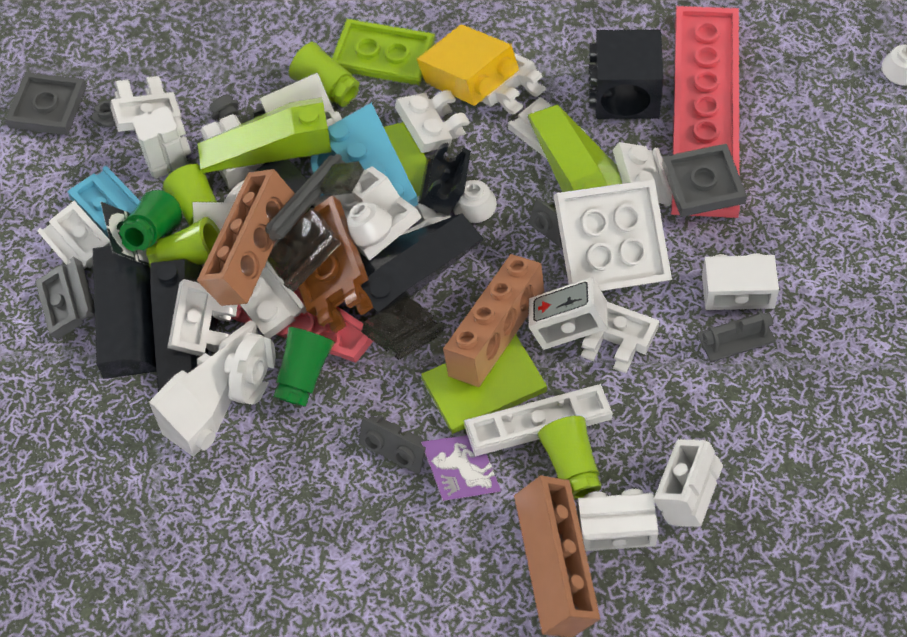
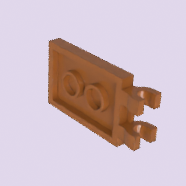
[283,195,373,333]

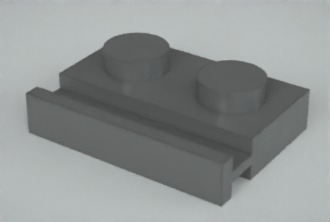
[35,257,95,340]

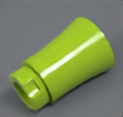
[289,42,360,107]
[163,164,217,226]
[146,217,220,268]
[537,416,602,500]

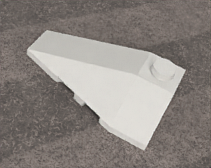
[149,320,258,457]

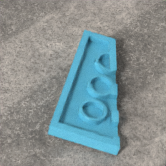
[328,103,418,207]

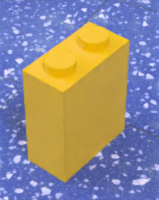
[417,24,519,106]

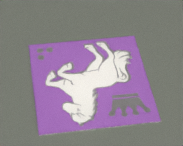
[421,435,501,501]

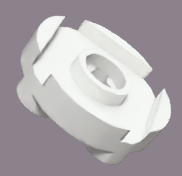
[224,332,276,405]

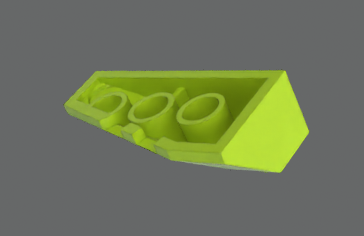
[197,97,332,173]
[527,104,622,192]

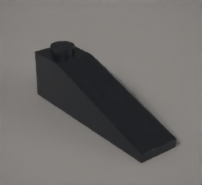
[359,213,484,322]
[151,259,219,392]

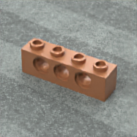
[197,169,295,306]
[443,254,545,387]

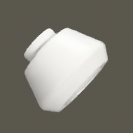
[882,44,907,86]
[453,180,497,223]
[347,202,392,247]

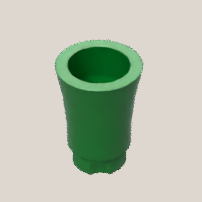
[119,190,182,252]
[273,327,335,407]

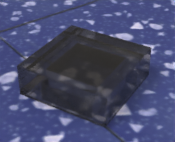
[319,161,364,196]

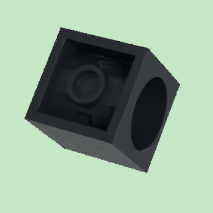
[588,29,664,119]

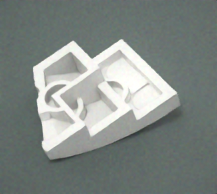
[313,167,422,260]

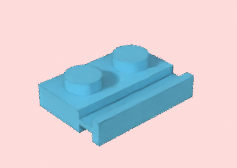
[67,166,140,238]

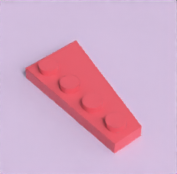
[231,263,377,363]

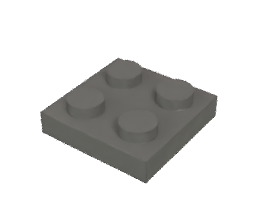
[5,72,87,136]
[662,144,747,217]

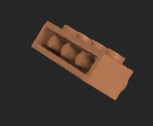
[514,475,601,637]

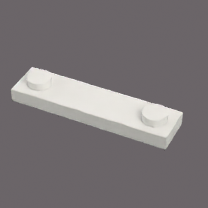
[464,384,613,457]

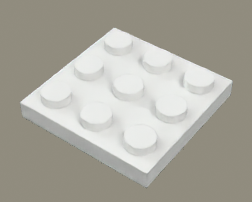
[554,179,672,291]

